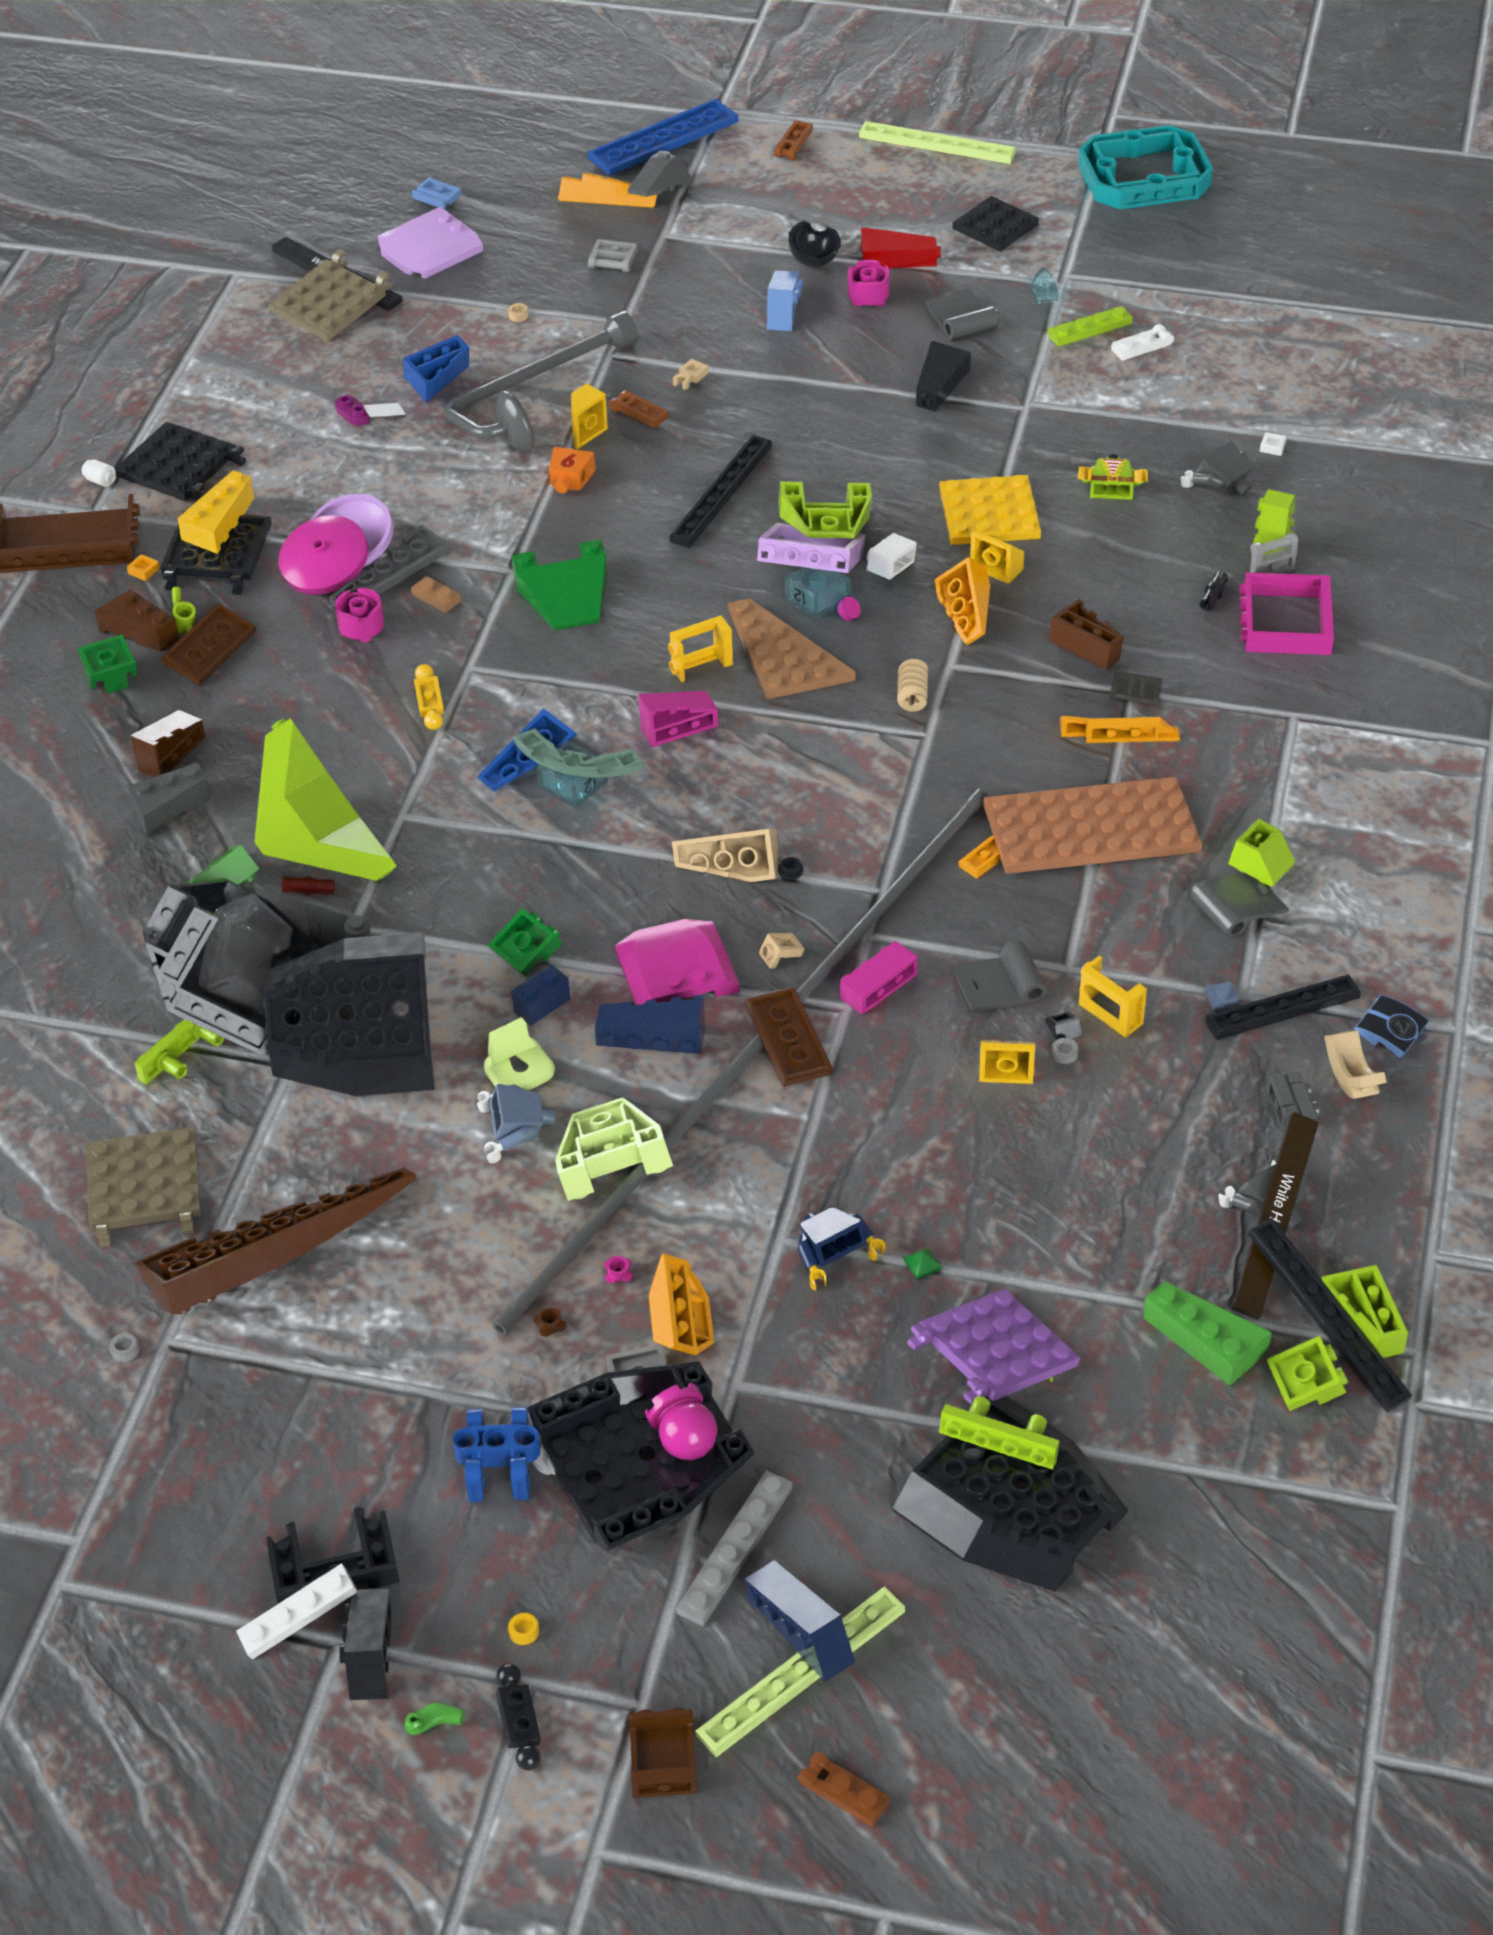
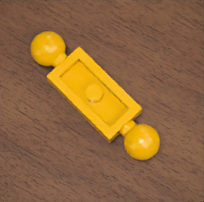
[414,664,444,730]

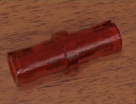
[282,876,335,896]

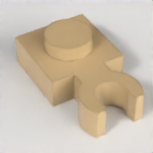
[673,359,709,390]

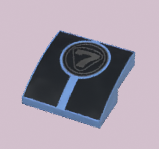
[1354,995,1429,1058]

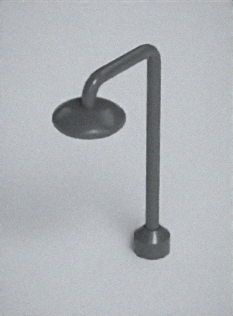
[443,311,638,453]

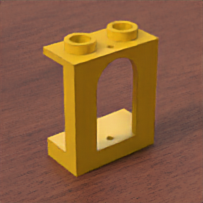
[668,615,733,682]
[1079,955,1147,1038]

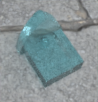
[1030,267,1059,303]

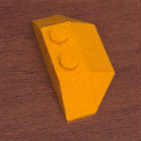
[649,1253,714,1356]

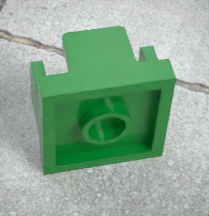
[77,634,138,693]

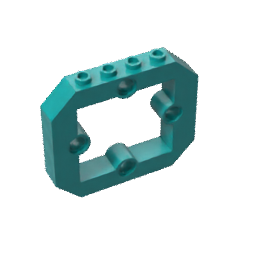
[1078,125,1213,210]

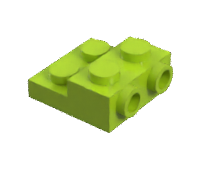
[1266,1336,1348,1411]

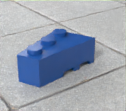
[403,335,469,403]

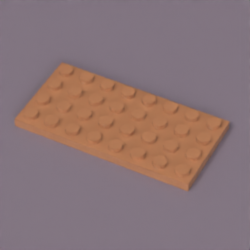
[983,777,1202,874]

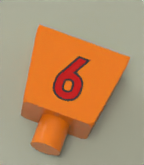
[549,446,596,493]

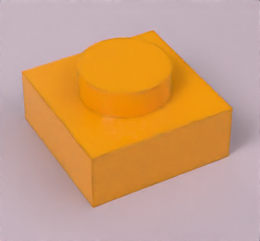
[127,554,160,581]

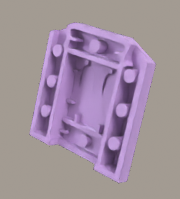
[377,207,483,279]

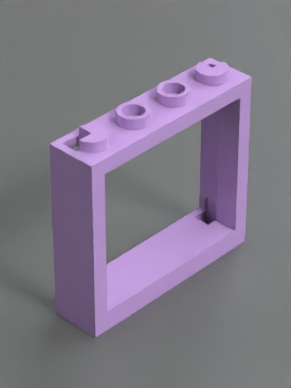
[757,523,866,573]

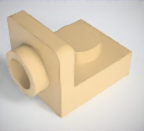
[759,933,805,969]

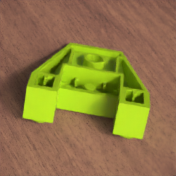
[779,481,872,538]

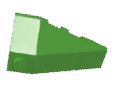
[189,845,259,885]

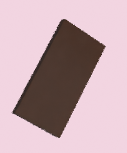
[161,603,256,686]
[744,987,834,1087]

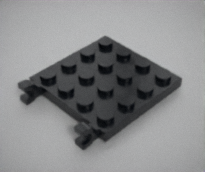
[114,421,246,501]
[161,511,272,595]

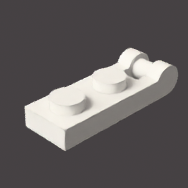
[1111,324,1174,361]

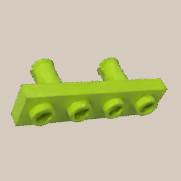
[134,1019,224,1085]
[939,1396,1060,1469]

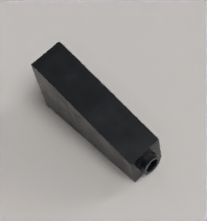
[916,341,971,412]

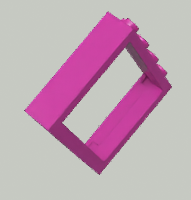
[1240,572,1334,655]

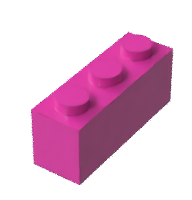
[840,941,918,1015]

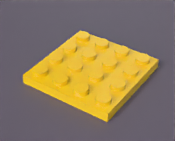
[939,475,1041,545]

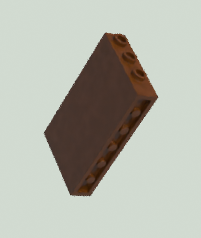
[0,494,140,573]

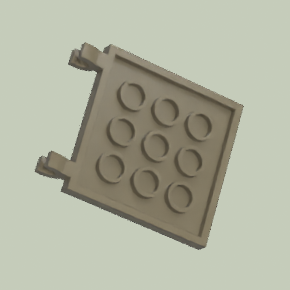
[268,249,392,342]
[86,1127,201,1247]

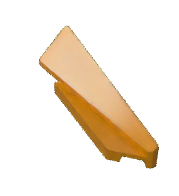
[558,172,657,207]
[1060,716,1180,743]

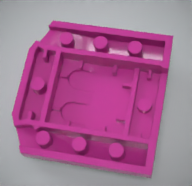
[615,919,740,1005]

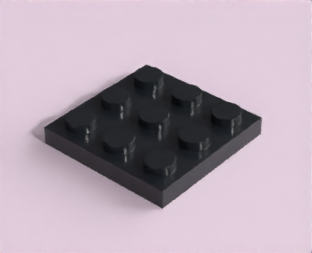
[952,196,1039,252]

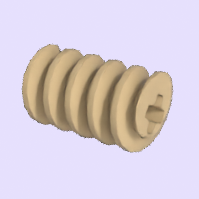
[897,659,928,712]

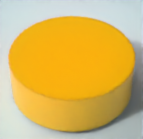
[508,1613,540,1645]

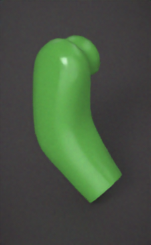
[404,1702,465,1735]

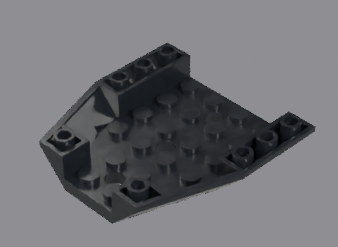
[264,932,435,1096]
[528,1361,754,1551]
[892,1396,1128,1592]

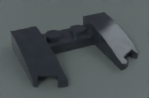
[266,1507,400,1604]

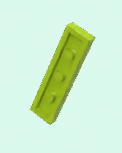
[1048,306,1133,347]

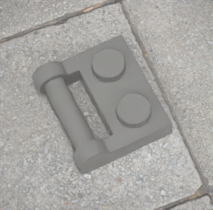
[588,239,637,273]
[1250,532,1298,574]

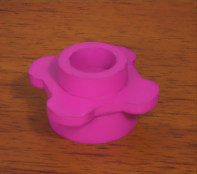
[604,1256,633,1284]

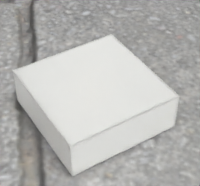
[1260,432,1287,456]

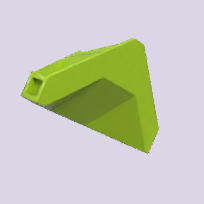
[254,718,397,882]

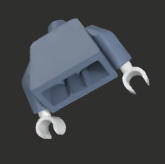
[477,1083,556,1163]

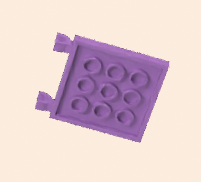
[907,1289,1080,1404]

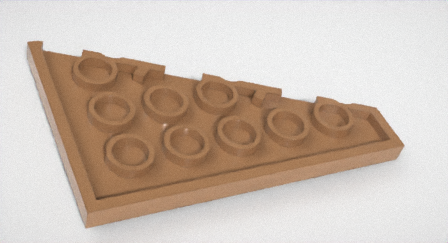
[727,598,856,700]

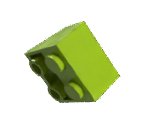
[1228,818,1295,887]

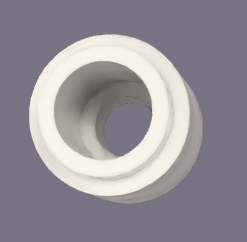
[82,459,116,487]

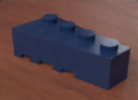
[595,995,705,1054]

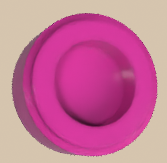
[837,596,861,621]

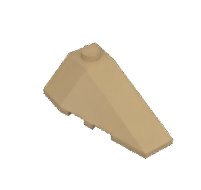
[672,829,779,882]

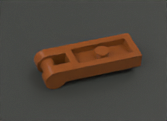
[775,120,813,161]
[609,390,669,428]
[797,1751,890,1828]

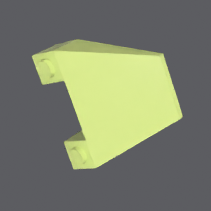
[555,1097,673,1201]

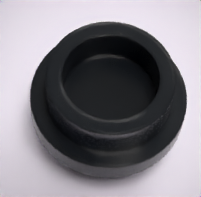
[778,857,803,880]

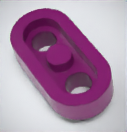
[335,395,371,426]

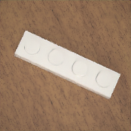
[236,1563,358,1660]

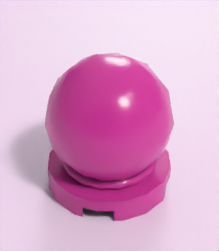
[645,1383,718,1461]

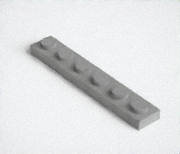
[676,1470,792,1626]

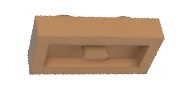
[411,576,461,613]

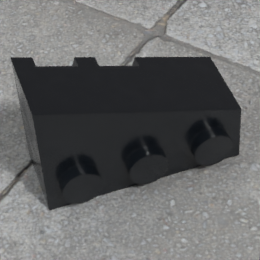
[339,1589,392,1700]

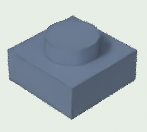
[1205,981,1239,1012]

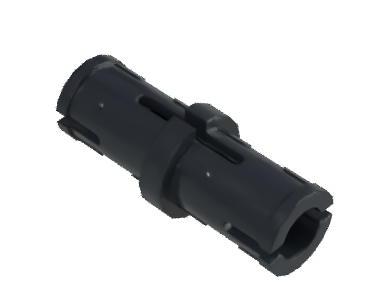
[1200,571,1228,611]

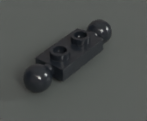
[496,1663,541,1771]

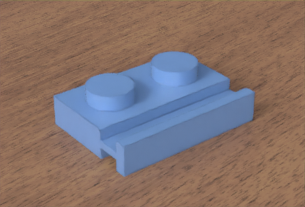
[411,177,462,210]

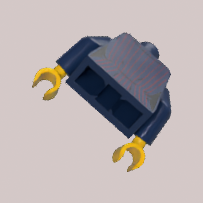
[798,1208,886,1290]

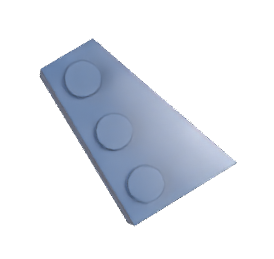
[767,270,803,331]

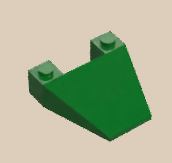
[511,539,607,631]

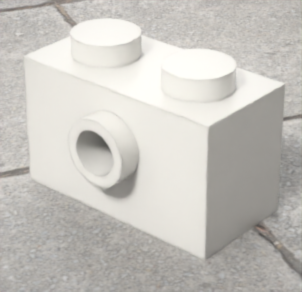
[867,533,917,580]

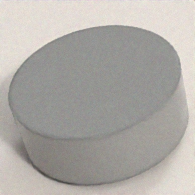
[1051,1038,1079,1064]
[109,1333,140,1362]

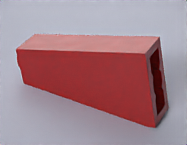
[861,227,941,268]

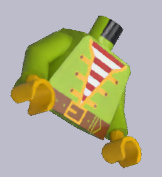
[1078,454,1148,500]

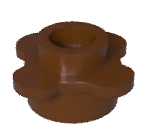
[534,1307,567,1337]

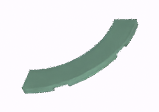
[513,728,645,778]

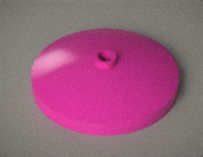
[279,515,369,595]

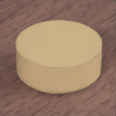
[508,303,529,322]

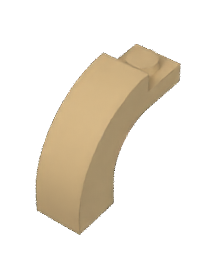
[1324,1030,1386,1099]

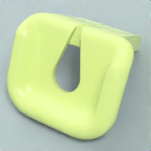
[484,1017,555,1091]

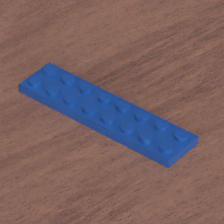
[587,98,739,176]

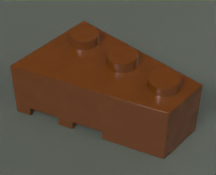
[94,588,179,651]
[1048,599,1124,670]
[130,710,206,777]

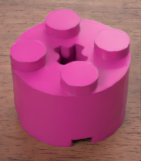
[848,260,890,307]
[335,588,385,643]

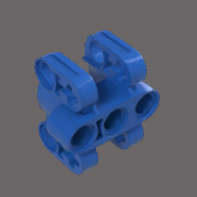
[452,1407,541,1502]

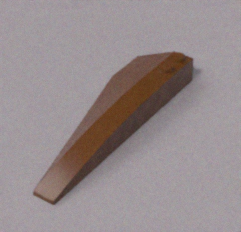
[135,1167,417,1315]

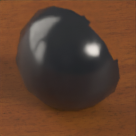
[789,221,841,267]

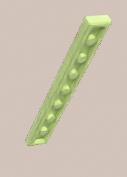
[859,121,1016,164]
[695,1586,905,1757]

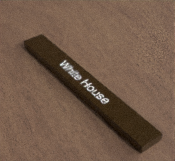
[1231,1112,1319,1320]

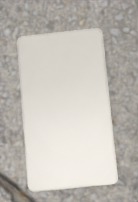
[363,403,406,417]

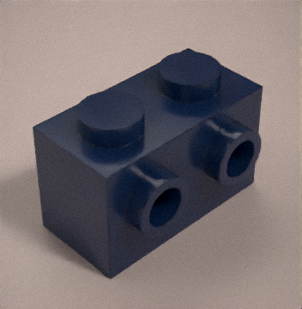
[511,964,570,1026]

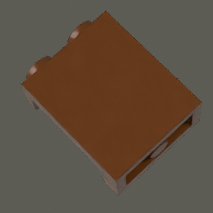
[629,1707,697,1798]

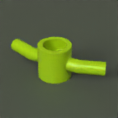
[172,587,196,634]

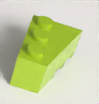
[1253,489,1295,555]
[1322,1265,1408,1358]

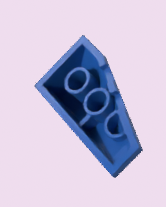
[477,708,577,791]

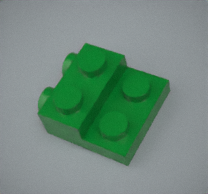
[487,908,563,977]

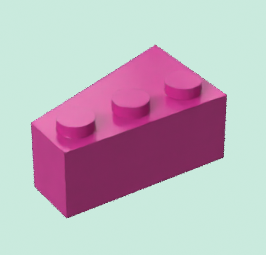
[638,691,718,747]

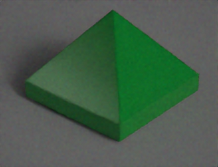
[903,1247,942,1280]

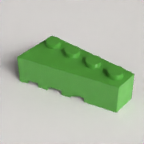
[1143,1281,1272,1386]

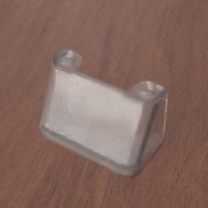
[199,893,292,1014]

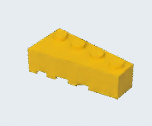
[177,470,255,554]

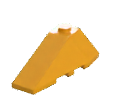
[934,557,990,645]

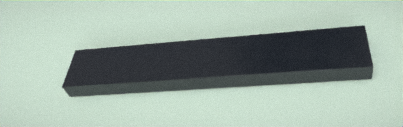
[1205,974,1361,1040]

